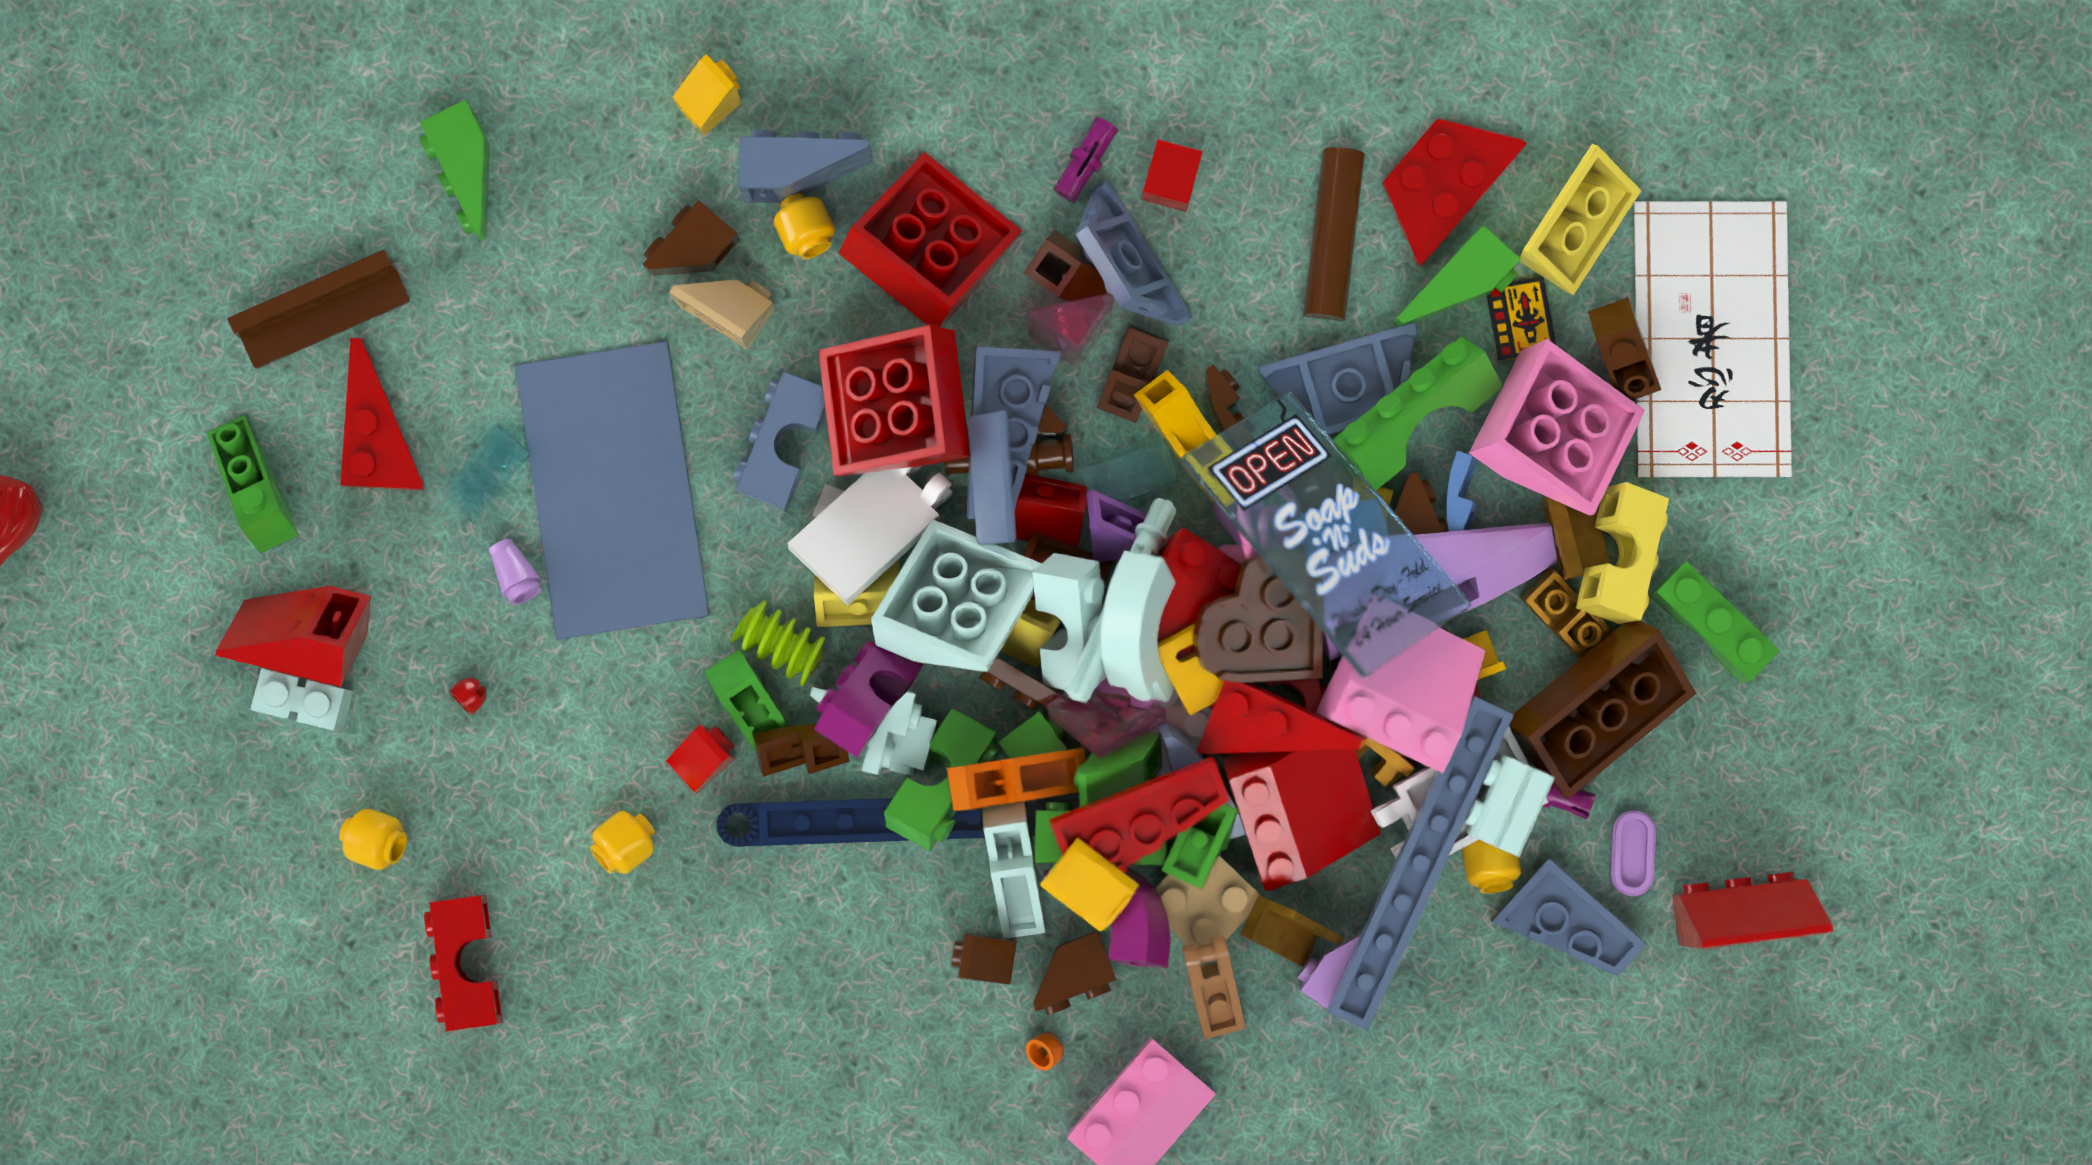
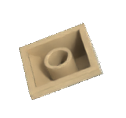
[669,279,775,350]

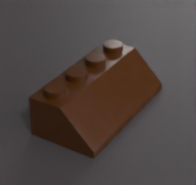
[1509,620,1696,800]

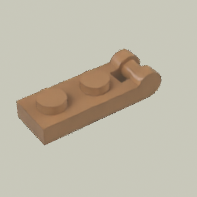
[1181,935,1245,1040]

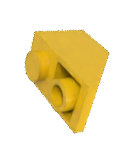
[673,54,742,135]

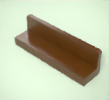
[227,250,409,369]

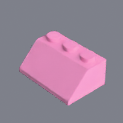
[1067,1037,1216,1165]

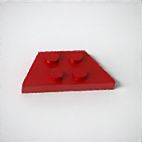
[1382,118,1527,267]

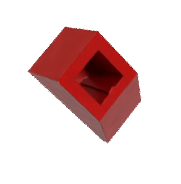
[666,724,736,793]

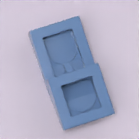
[1446,450,1479,532]

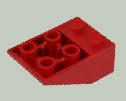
[215,586,371,687]

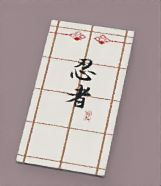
[1633,200,1792,480]

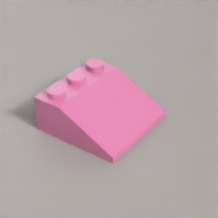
[1469,339,1645,516]
[1316,595,1485,773]

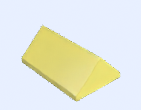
[1519,144,1641,295]

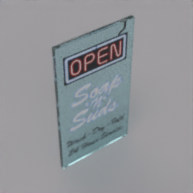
[1180,392,1472,679]

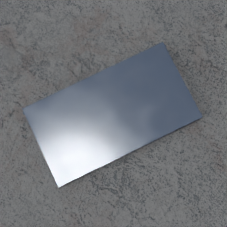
[515,341,710,641]

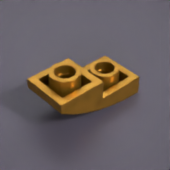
[1519,568,1613,659]

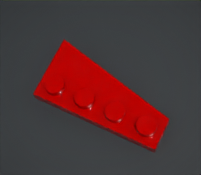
[1049,756,1229,873]

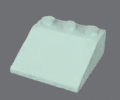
[871,519,1042,672]

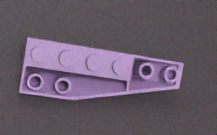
[1316,522,1558,660]

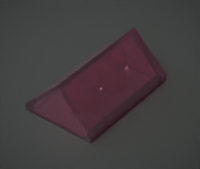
[1026,293,1114,370]

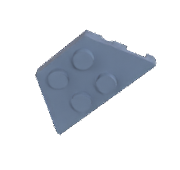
[1076,180,1193,326]
[1258,322,1417,439]

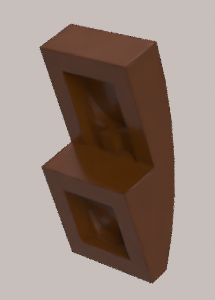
[1097,324,1169,423]
[752,724,849,777]

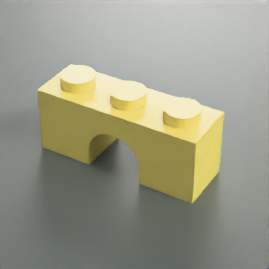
[1576,482,1669,624]

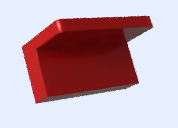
[1014,473,1090,548]

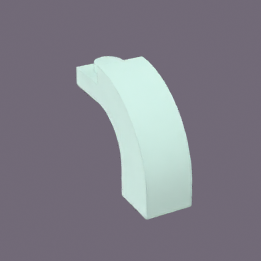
[1101,551,1175,702]

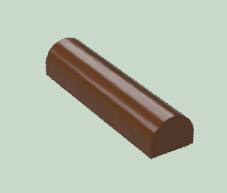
[1303,147,1365,322]

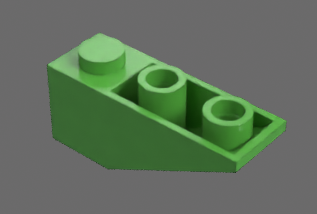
[419,99,490,241]
[207,415,299,554]

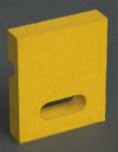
[1157,623,1224,716]

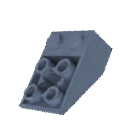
[738,130,873,203]

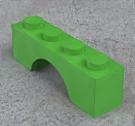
[1331,336,1504,492]

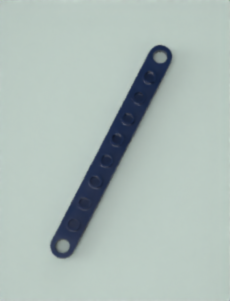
[716,792,1080,847]

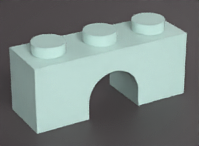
[1033,553,1107,690]

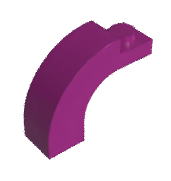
[1044,867,1170,968]

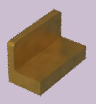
[1541,496,1610,581]
[1240,895,1344,967]

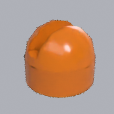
[1026,1032,1064,1071]

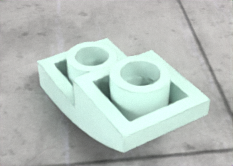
[861,692,922,775]

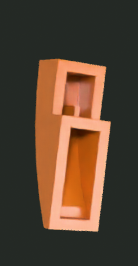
[947,747,1086,811]

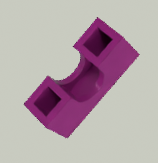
[814,640,925,758]

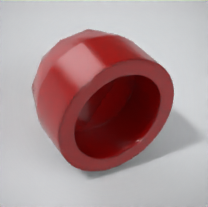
[448,678,487,716]

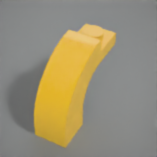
[1134,370,1236,510]

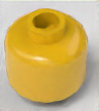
[773,193,836,259]
[339,808,407,870]
[590,811,655,874]
[1461,839,1521,894]

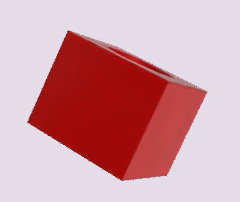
[1142,139,1203,212]

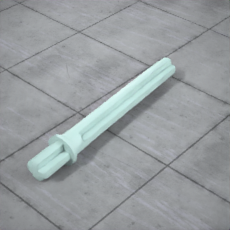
[1065,498,1176,703]

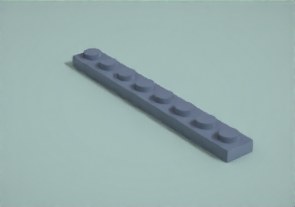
[1326,696,1514,1031]

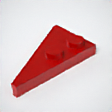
[340,338,425,491]
[1196,681,1368,754]

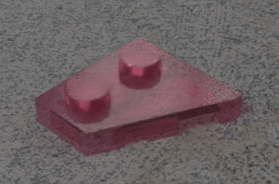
[1047,688,1167,759]

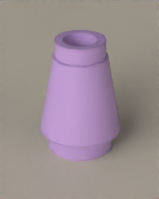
[489,539,542,605]

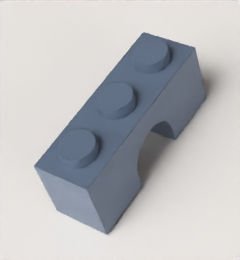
[733,371,826,512]

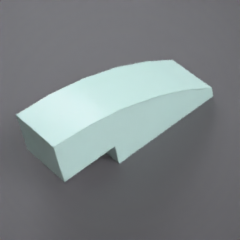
[982,801,1046,939]

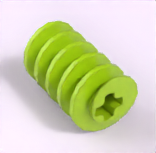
[730,600,825,687]

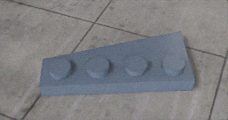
[966,346,1061,520]

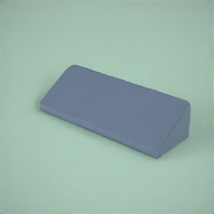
[968,411,1016,545]

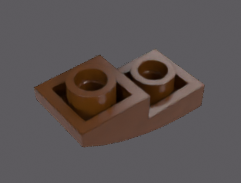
[1205,365,1254,451]

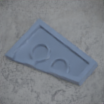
[1491,857,1647,976]

